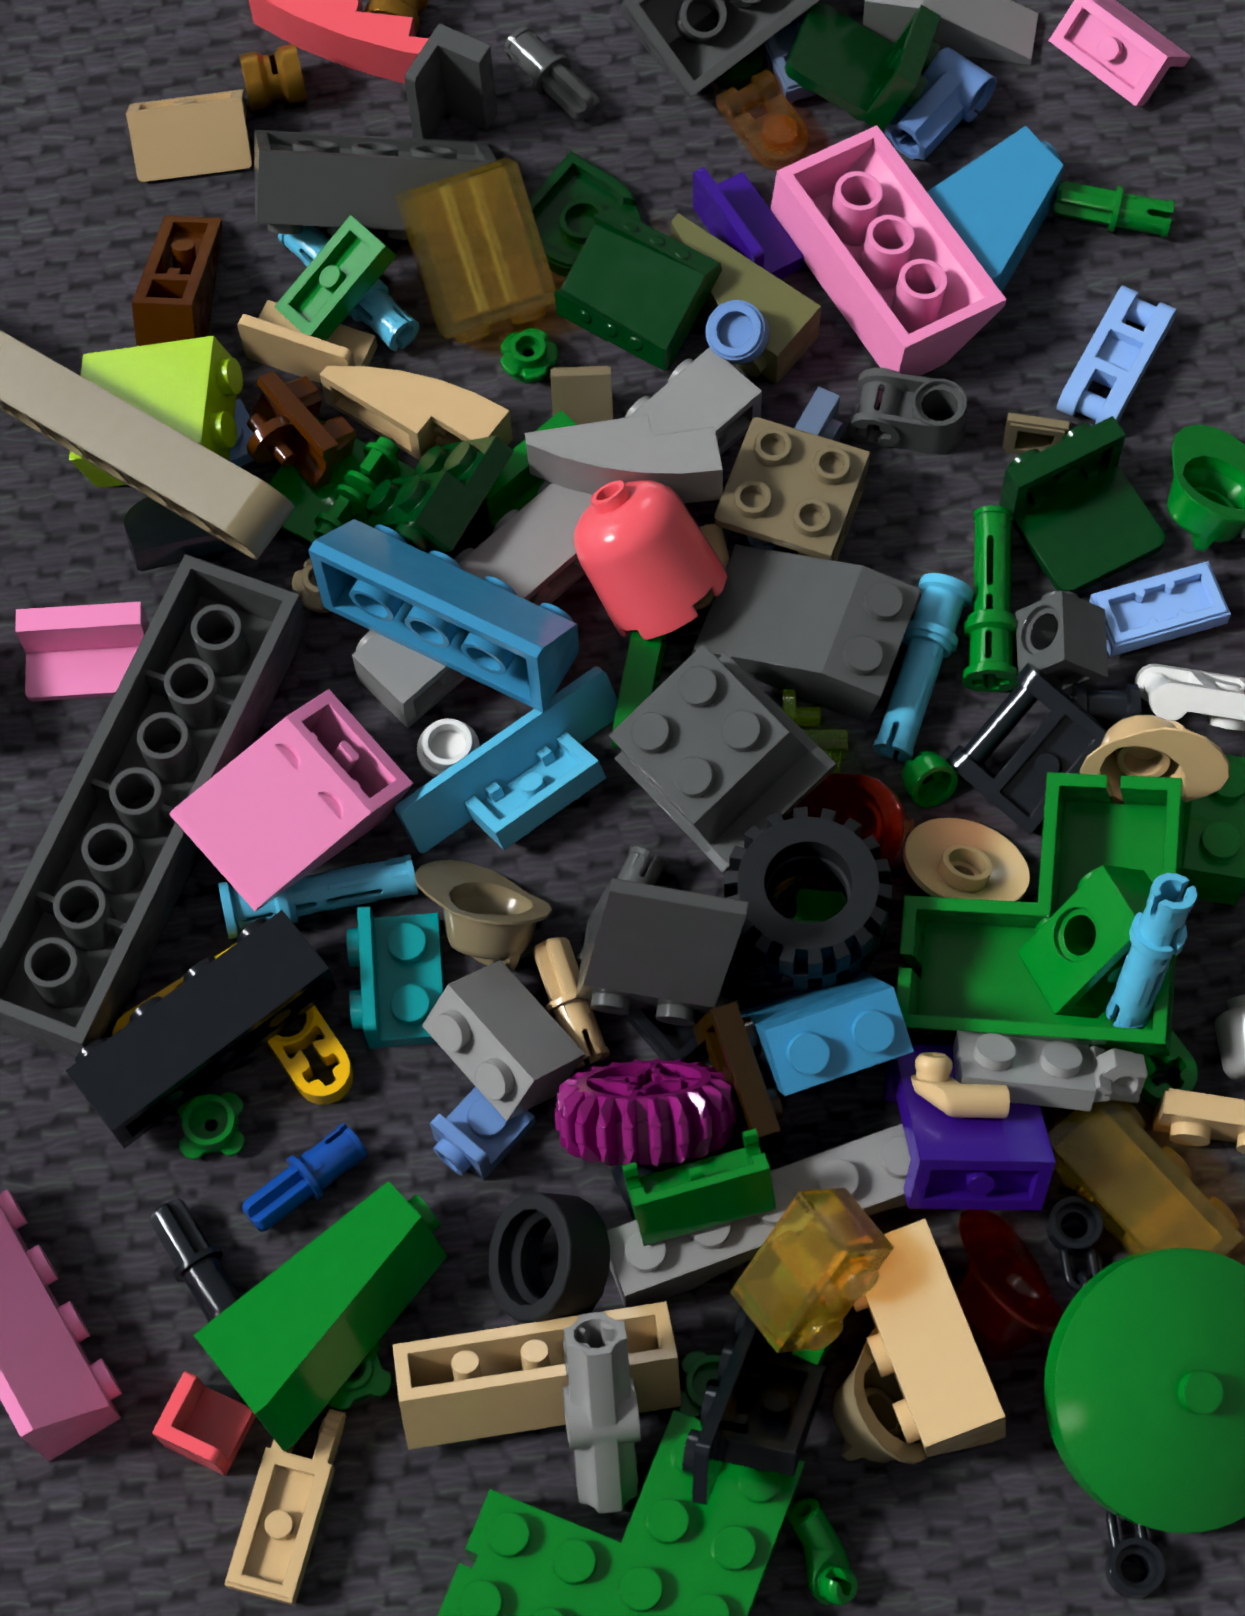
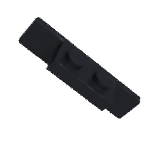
[682,1280,825,1505]

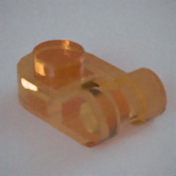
[715,69,809,171]

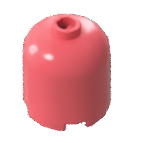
[573,480,728,640]

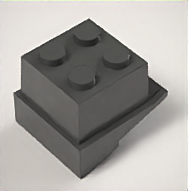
[609,644,838,874]

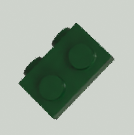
[785,1,941,132]
[999,416,1165,593]

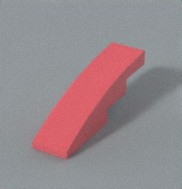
[249,0,429,84]

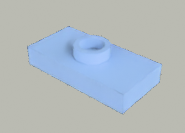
[1089,561,1231,657]

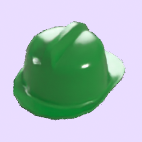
[1167,424,1245,552]

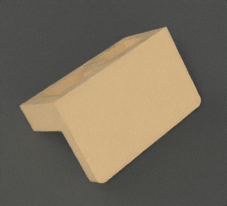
[126,89,252,182]
[237,300,378,384]

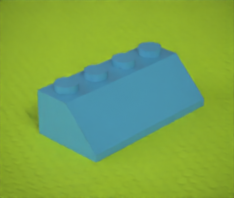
[308,519,579,712]

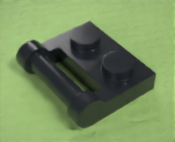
[946,663,1108,835]

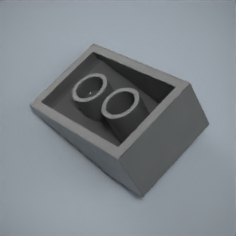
[692,544,921,723]
[576,878,748,1026]

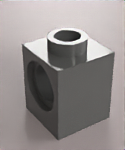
[1016,591,1108,695]

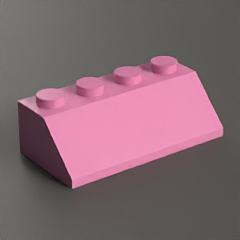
[770,125,1007,376]
[0,1189,122,1462]

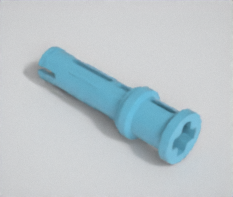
[873,573,974,762]
[218,854,418,939]

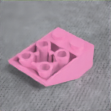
[169,689,413,912]

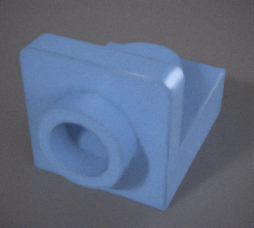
[430,1086,536,1181]

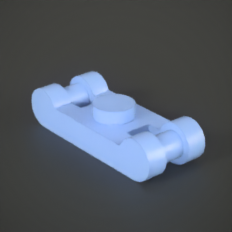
[1056,285,1177,424]

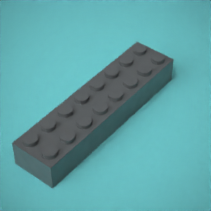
[0,554,308,1059]

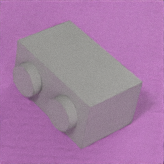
[422,960,585,1121]

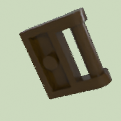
[692,1002,783,1150]

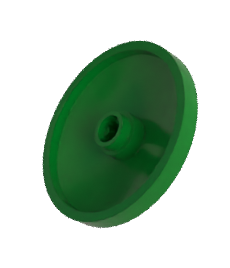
[1044,1247,1245,1534]

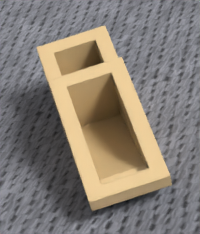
[320,366,513,460]

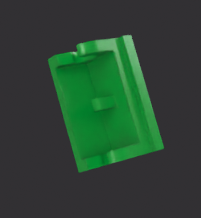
[622,1128,777,1246]

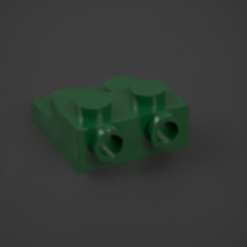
[362,436,514,554]

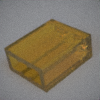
[394,157,556,343]

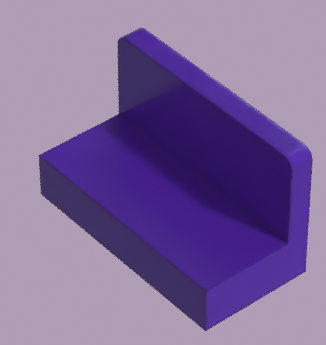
[693,167,804,279]

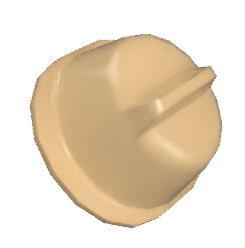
[1080,715,1229,804]

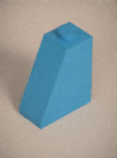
[927,126,1064,293]

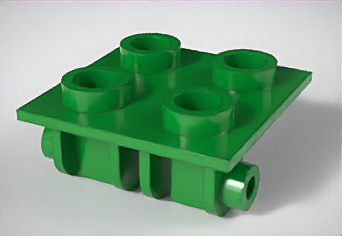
[269,418,416,545]

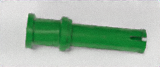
[963,505,1019,693]

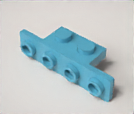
[395,666,618,853]

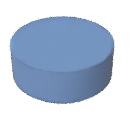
[706,300,769,364]

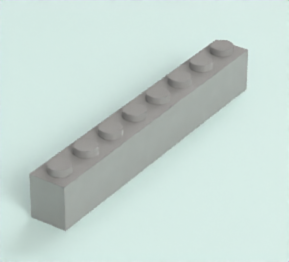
[352,347,762,728]

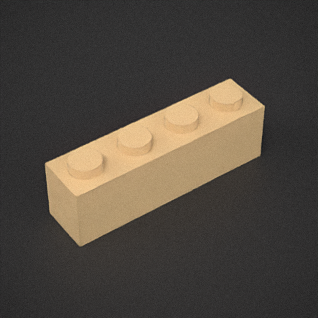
[392,1301,682,1450]

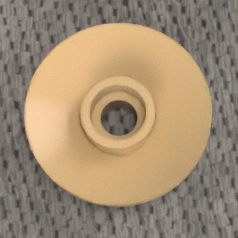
[903,818,1030,902]

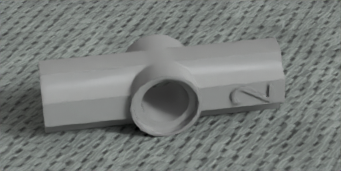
[562,1312,641,1513]

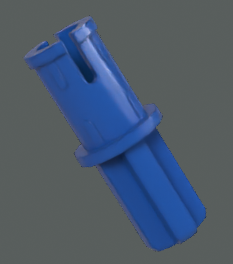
[242,1122,368,1232]

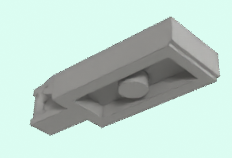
[952,1030,1147,1111]

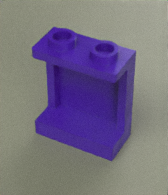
[883,1045,1056,1210]

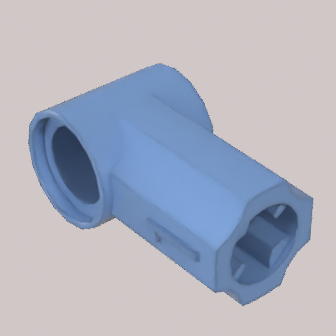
[885,47,997,160]

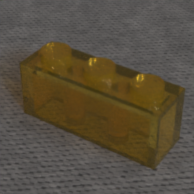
[1048,1100,1244,1257]

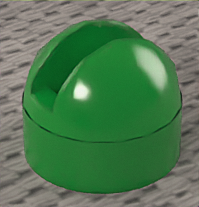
[901,751,958,808]

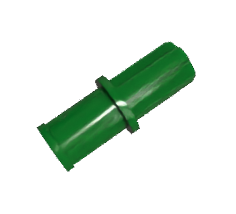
[1054,181,1175,238]

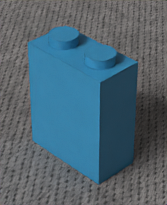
[740,971,914,1096]

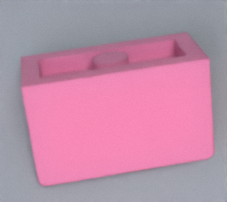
[1049,0,1191,106]
[15,602,150,702]

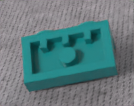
[347,906,444,1049]

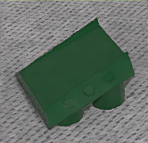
[554,207,722,371]

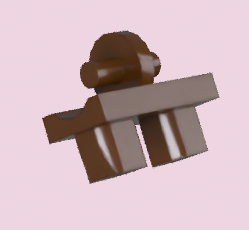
[247,370,356,490]

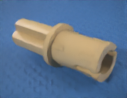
[533,937,610,1068]

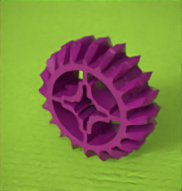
[554,1058,737,1167]

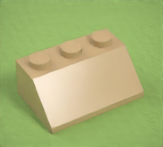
[841,1219,1006,1457]

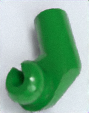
[787,1498,858,1606]

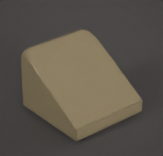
[550,366,613,425]
[1002,412,1070,454]

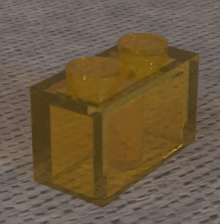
[730,1188,894,1353]

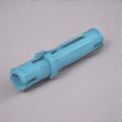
[278,226,419,351]
[1106,873,1197,1029]

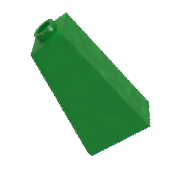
[193,1181,447,1452]

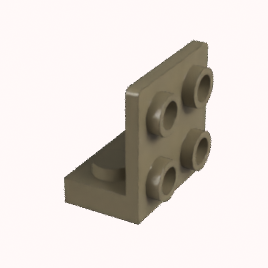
[714,417,870,561]

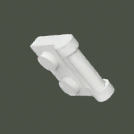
[1135,664,1245,731]

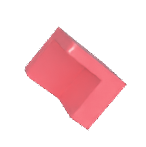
[152,1371,256,1476]

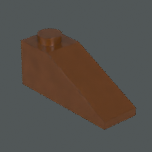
[132,216,223,346]

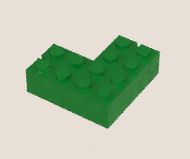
[896,772,1186,1056]
[437,1410,805,1616]

